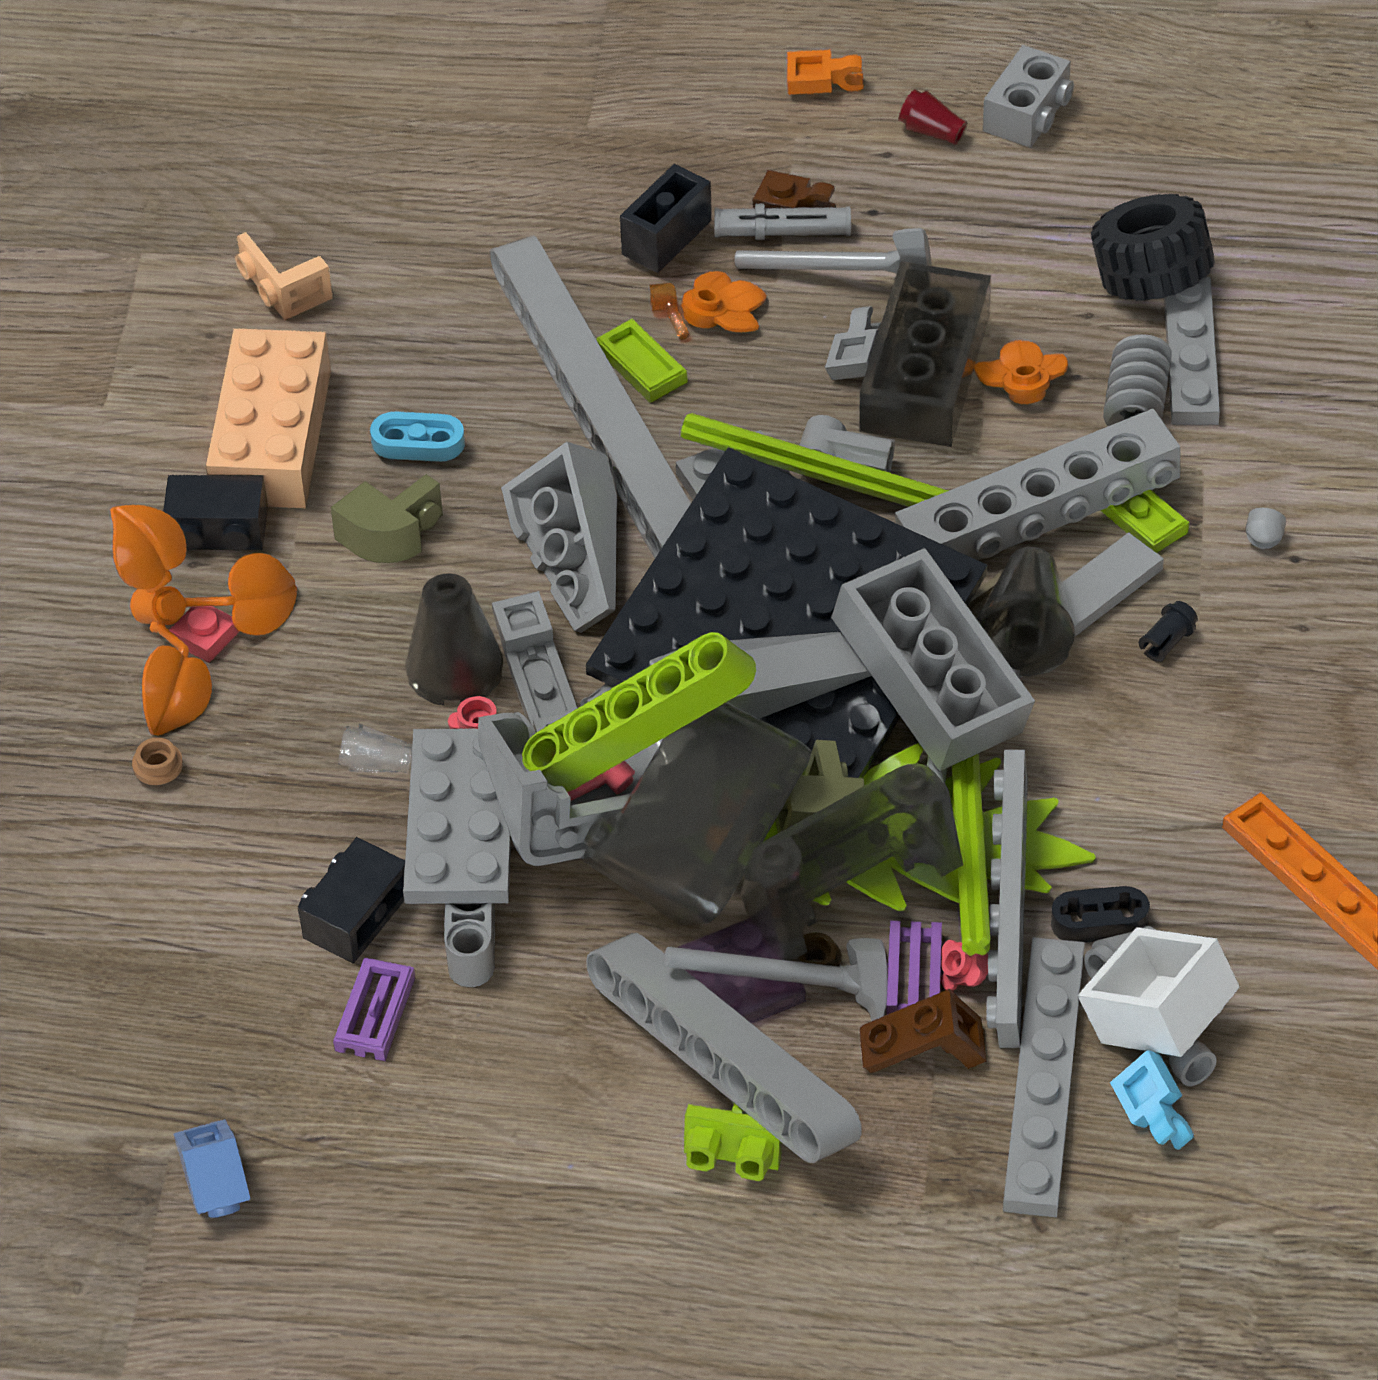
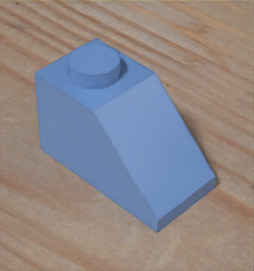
[173,1119,251,1218]

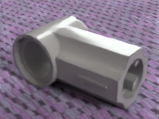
[799,415,895,473]

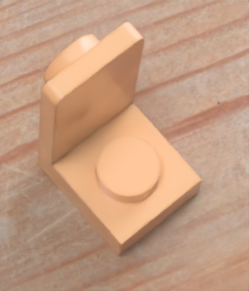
[235,232,333,320]

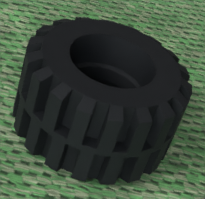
[1091,194,1215,301]

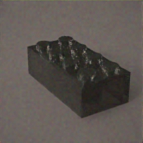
[859,261,992,447]

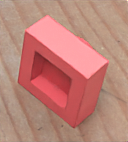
[169,606,239,663]

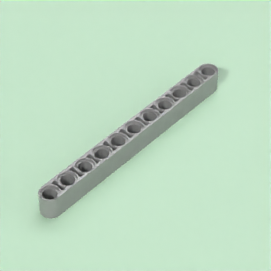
[490,235,691,559]

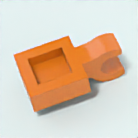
[787,50,863,95]

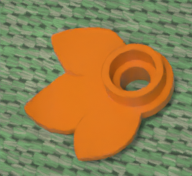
[681,271,767,332]
[974,340,1068,404]

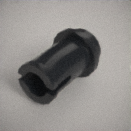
[1138,601,1198,662]

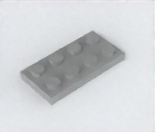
[403,729,511,904]

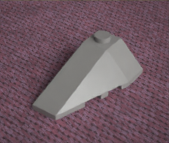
[501,442,617,633]
[650,632,872,738]

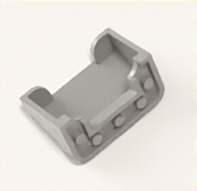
[478,713,716,866]

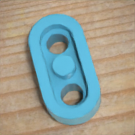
[370,412,465,461]

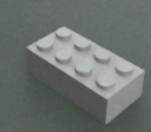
[831,548,1035,771]

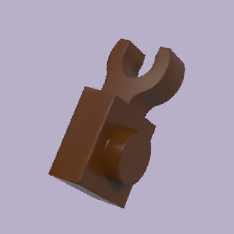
[752,170,836,208]

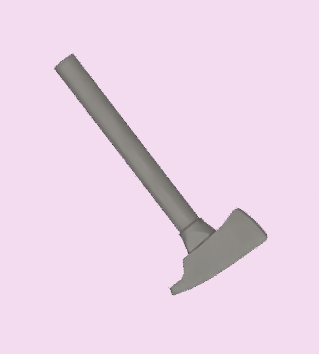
[735,228,932,297]
[664,938,888,1021]

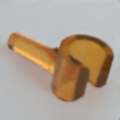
[650,283,690,340]

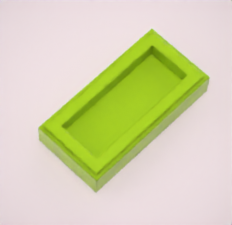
[596,319,688,403]

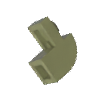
[330,474,443,563]
[773,740,864,848]

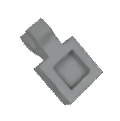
[825,306,884,380]

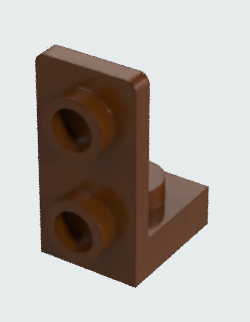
[860,989,987,1073]

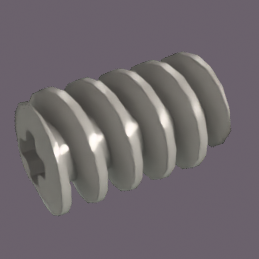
[1103,334,1172,427]

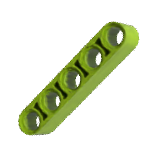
[522,632,756,792]

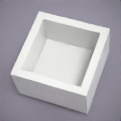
[1077,927,1240,1057]

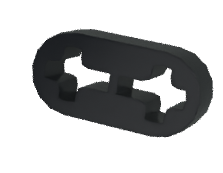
[1051,886,1150,943]

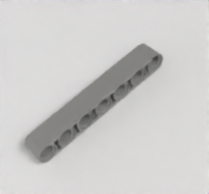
[586,933,862,1163]

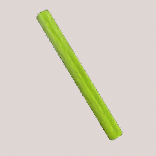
[681,413,948,507]
[952,753,991,956]

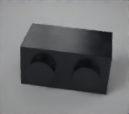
[620,163,712,273]
[163,475,268,551]
[298,837,405,964]

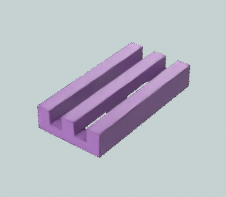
[886,921,942,1015]
[333,958,415,1061]

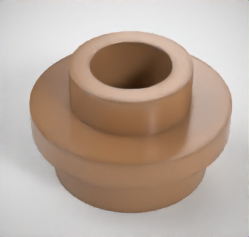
[132,737,183,785]

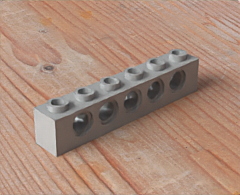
[895,408,1180,560]

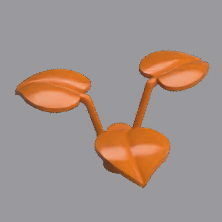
[110,505,297,736]

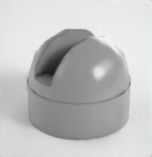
[1246,508,1287,549]
[1169,1040,1217,1086]

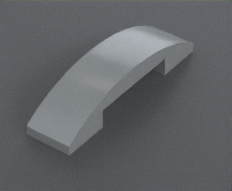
[492,591,577,732]

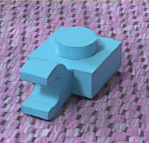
[1110,1050,1194,1150]

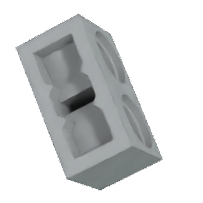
[983,45,1074,148]

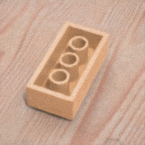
[206,328,331,508]

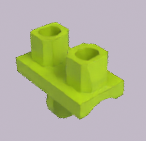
[684,1103,782,1181]

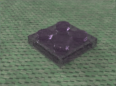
[677,914,806,1024]

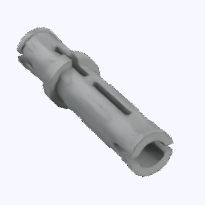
[714,204,851,240]

